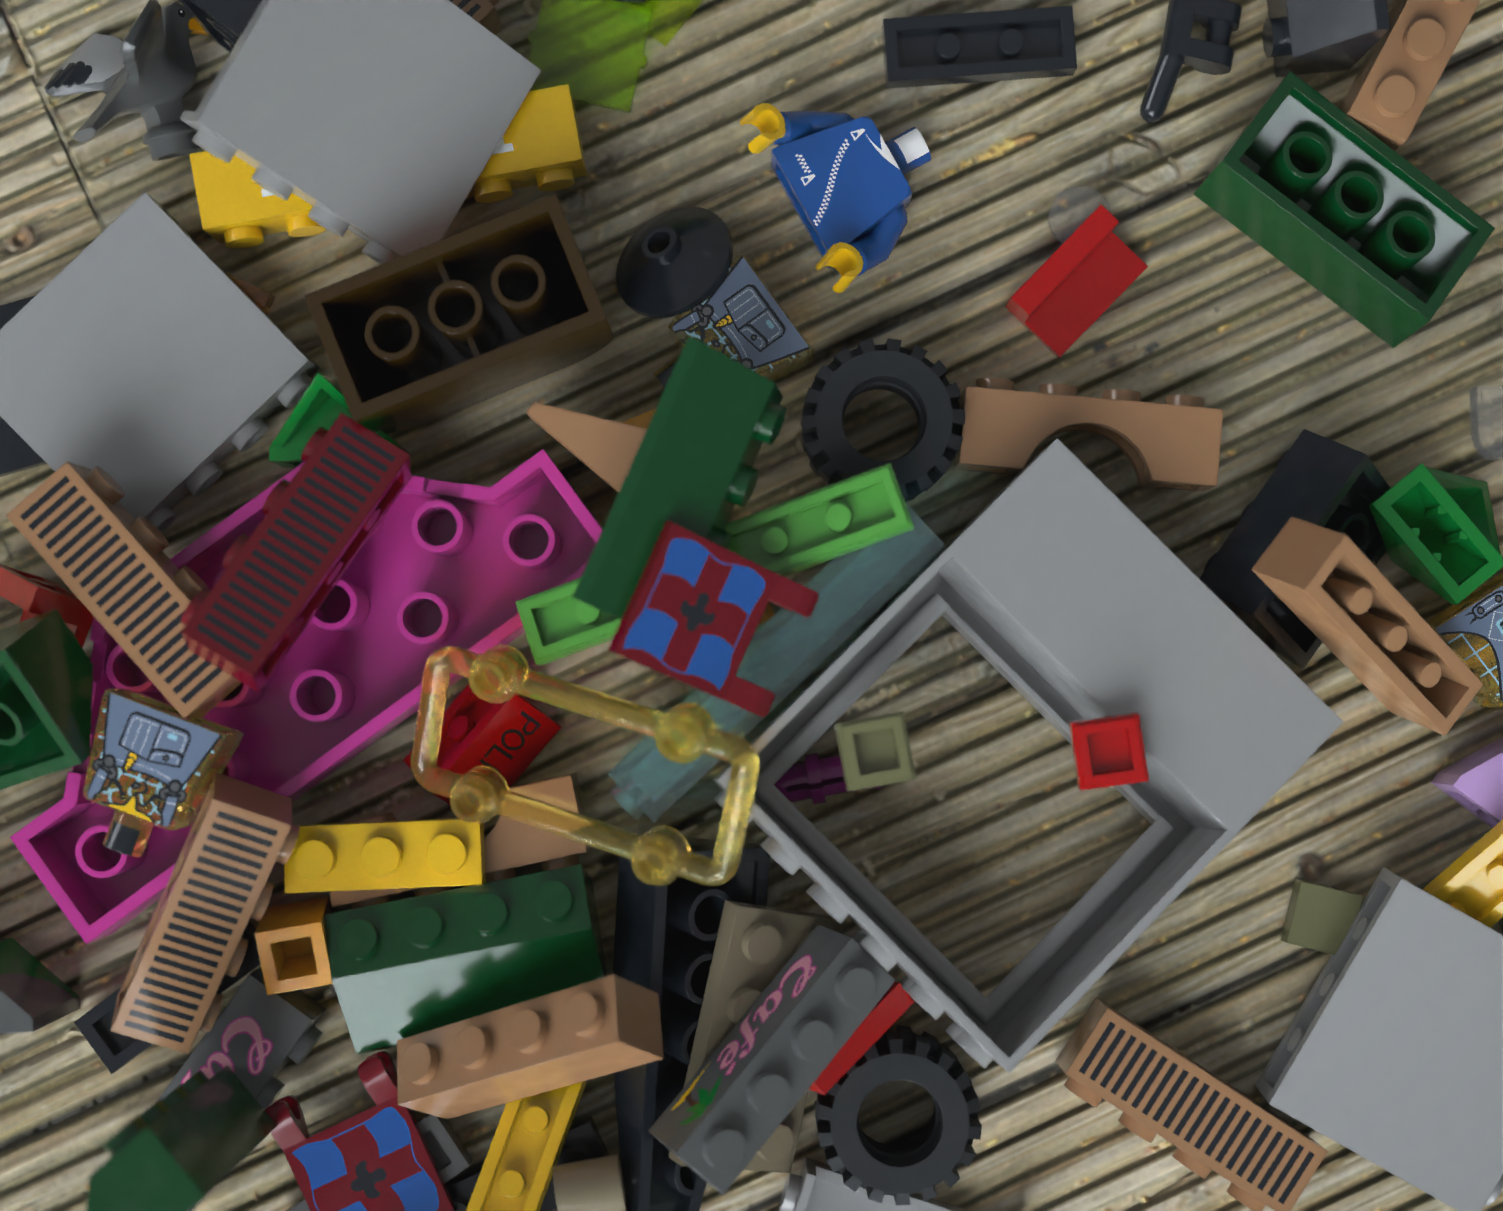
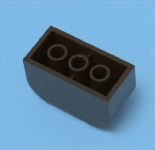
[304,194,614,434]

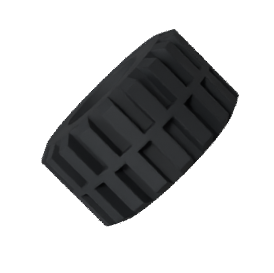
[801,338,965,502]
[814,1025,982,1205]

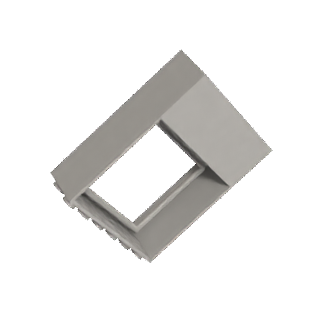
[713,438,1343,1073]

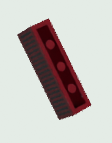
[181,413,411,693]

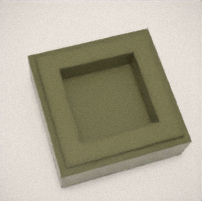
[834,711,916,791]
[1280,878,1363,955]

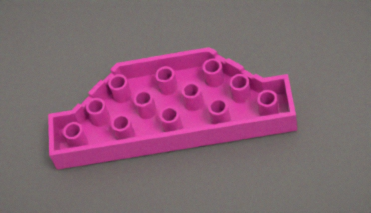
[10,449,603,944]

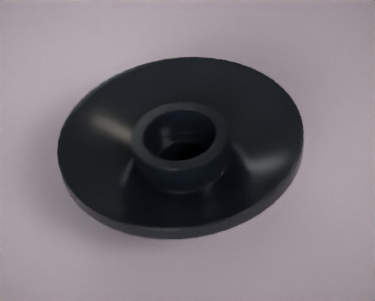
[616,207,733,318]

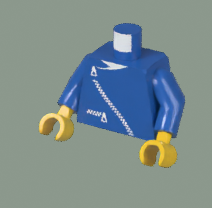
[739,103,931,293]

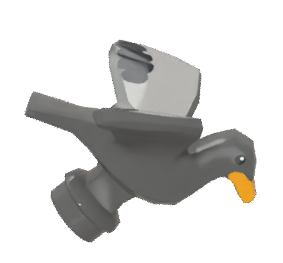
[44,0,208,161]

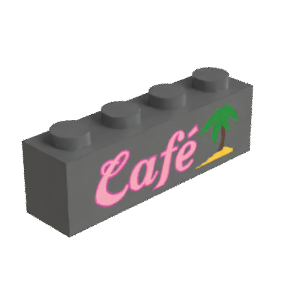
[649,925,895,1195]
[157,967,326,1211]

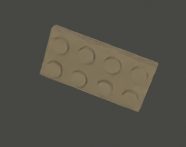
[668,900,845,1173]

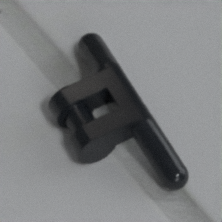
[1140,0,1242,123]

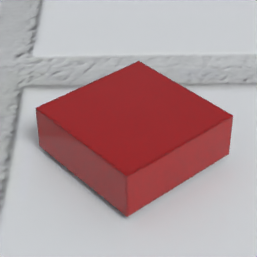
[1069,712,1149,791]

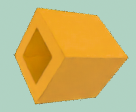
[255,897,333,996]

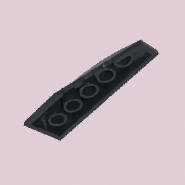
[613,836,770,1211]

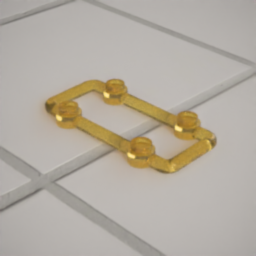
[411,645,759,886]

